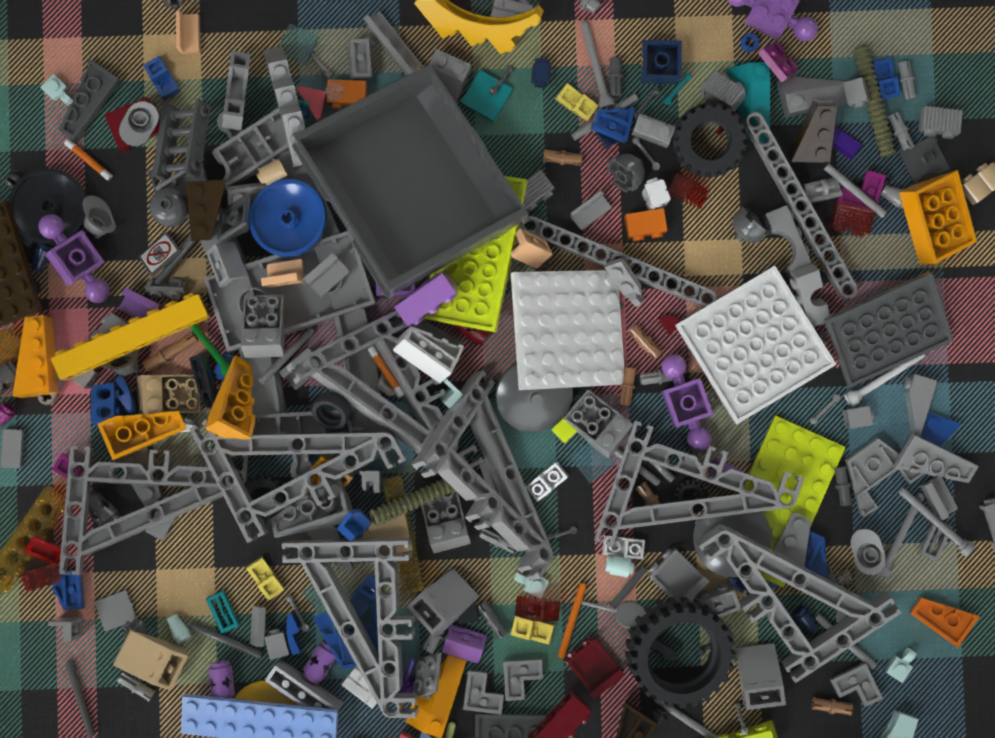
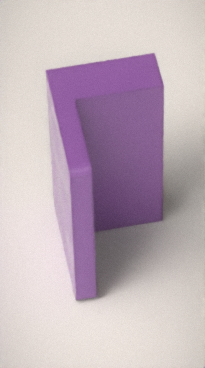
[119,287,164,318]
[442,624,487,663]

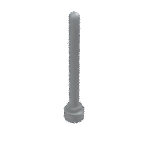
[581,21,615,109]
[899,488,975,557]
[877,493,924,579]

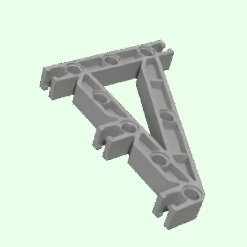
[286,311,484,468]
[411,370,553,581]
[189,419,407,543]
[594,421,804,547]
[59,446,249,575]
[696,525,901,683]
[282,538,419,718]

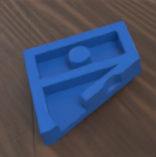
[591,107,635,143]
[919,413,961,446]
[804,531,828,579]
[44,570,85,610]

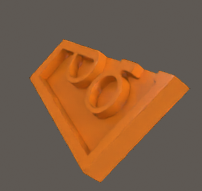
[908,597,980,648]

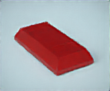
[24,535,61,565]

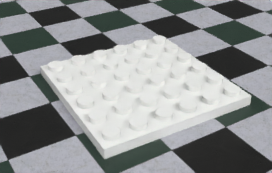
[675,266,837,424]
[511,270,625,390]

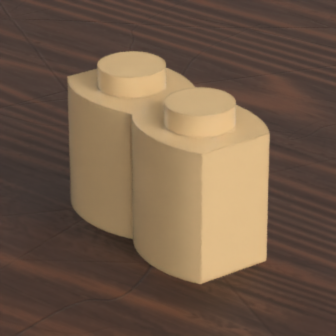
[961,162,995,205]

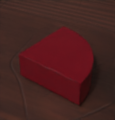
[658,315,681,335]

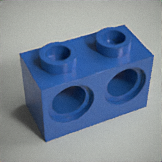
[91,383,123,428]

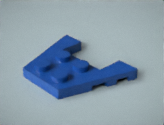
[313,601,379,670]

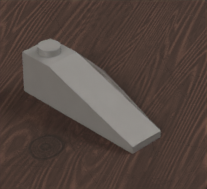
[776,77,848,118]
[271,478,353,538]

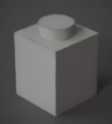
[843,77,870,109]
[842,406,874,429]
[264,628,291,660]

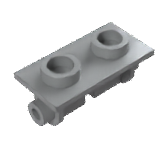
[145,278,187,300]

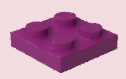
[758,42,799,82]

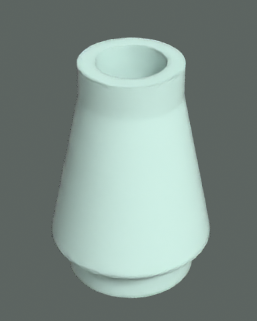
[167,614,192,645]

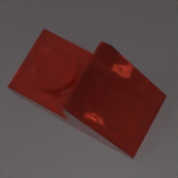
[21,562,62,592]

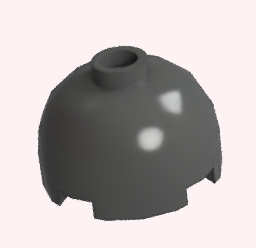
[607,153,645,192]
[149,188,189,227]
[732,206,771,243]

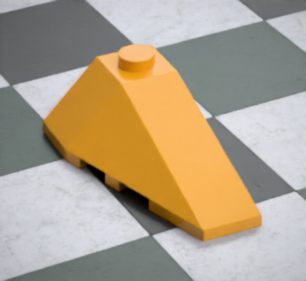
[98,411,187,461]

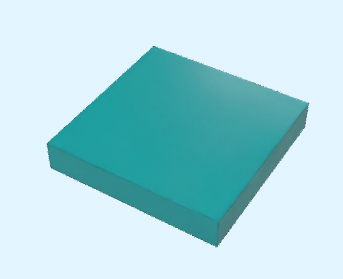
[461,70,513,122]

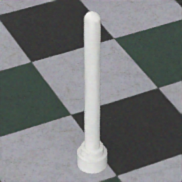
[844,354,926,407]

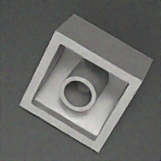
[429,49,471,103]

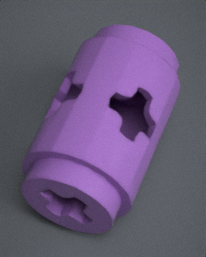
[302,641,336,685]
[209,660,235,699]

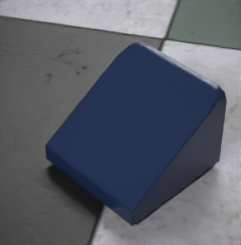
[596,132,619,150]

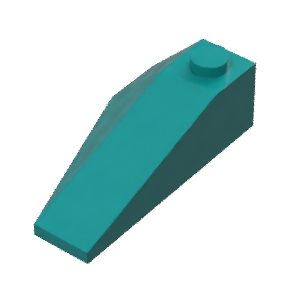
[727,62,770,143]

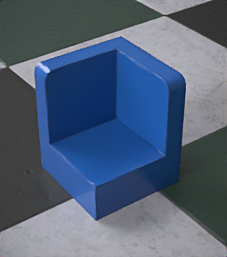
[337,508,372,542]

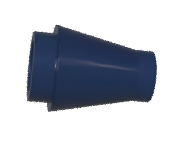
[32,244,53,272]
[791,605,818,635]

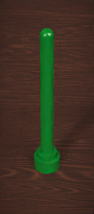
[190,324,231,378]

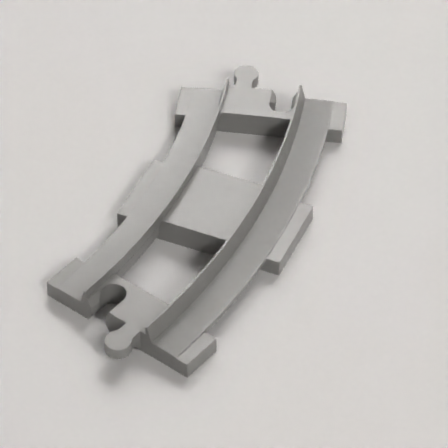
[155,108,397,479]

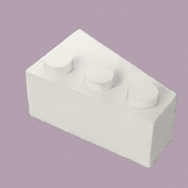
[393,326,464,383]

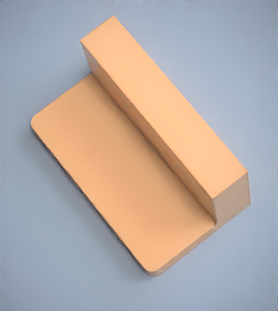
[176,11,200,54]
[511,228,552,269]
[261,259,306,288]

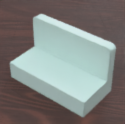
[438,379,463,409]

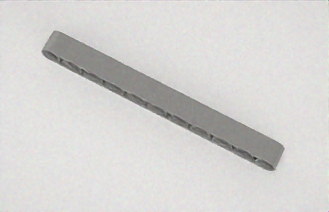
[744,112,857,298]
[521,216,717,308]

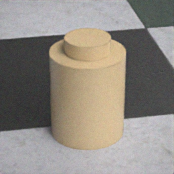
[257,158,288,186]

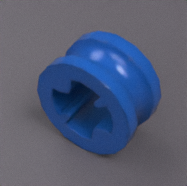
[741,33,759,53]

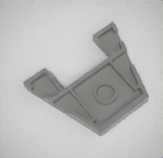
[845,438,924,517]

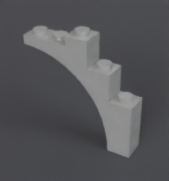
[263,46,305,167]

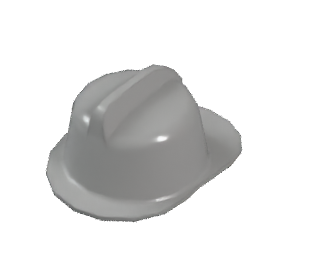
[119,101,159,146]
[83,195,116,239]
[851,529,885,575]

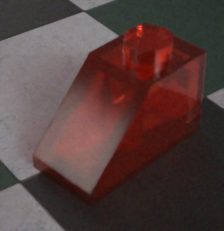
[668,173,709,209]
[515,596,561,621]

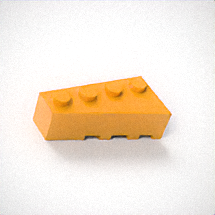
[12,315,59,398]

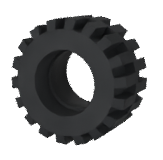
[244,475,288,524]

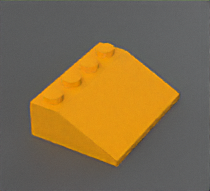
[899,170,977,264]

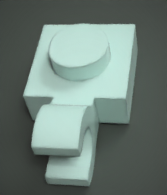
[40,74,73,107]
[514,572,549,599]
[885,647,917,683]

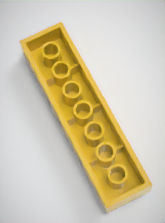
[50,293,211,380]

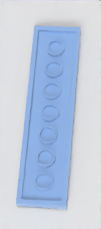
[181,694,338,738]

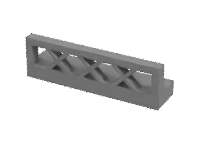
[363,11,424,76]

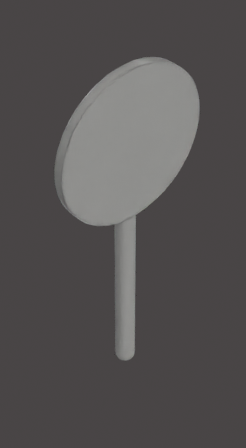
[581,601,646,629]

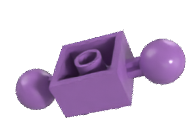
[727,0,818,42]
[38,214,110,303]
[661,354,713,452]

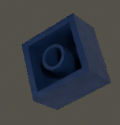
[640,40,682,84]

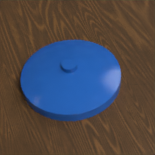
[249,179,327,257]

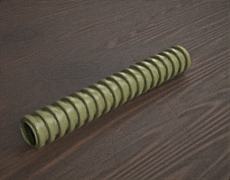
[852,46,896,158]
[370,468,475,526]

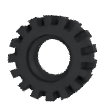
[672,480,708,514]

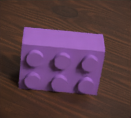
[394,268,459,326]

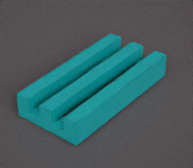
[206,590,240,633]

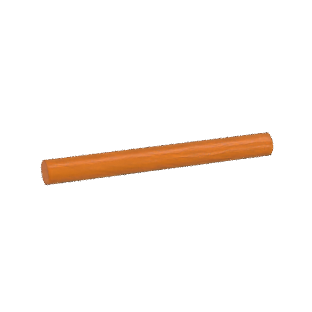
[557,583,587,659]

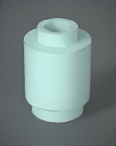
[605,555,634,578]

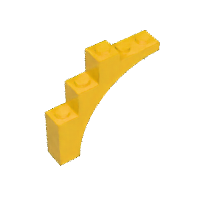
[414,0,544,55]

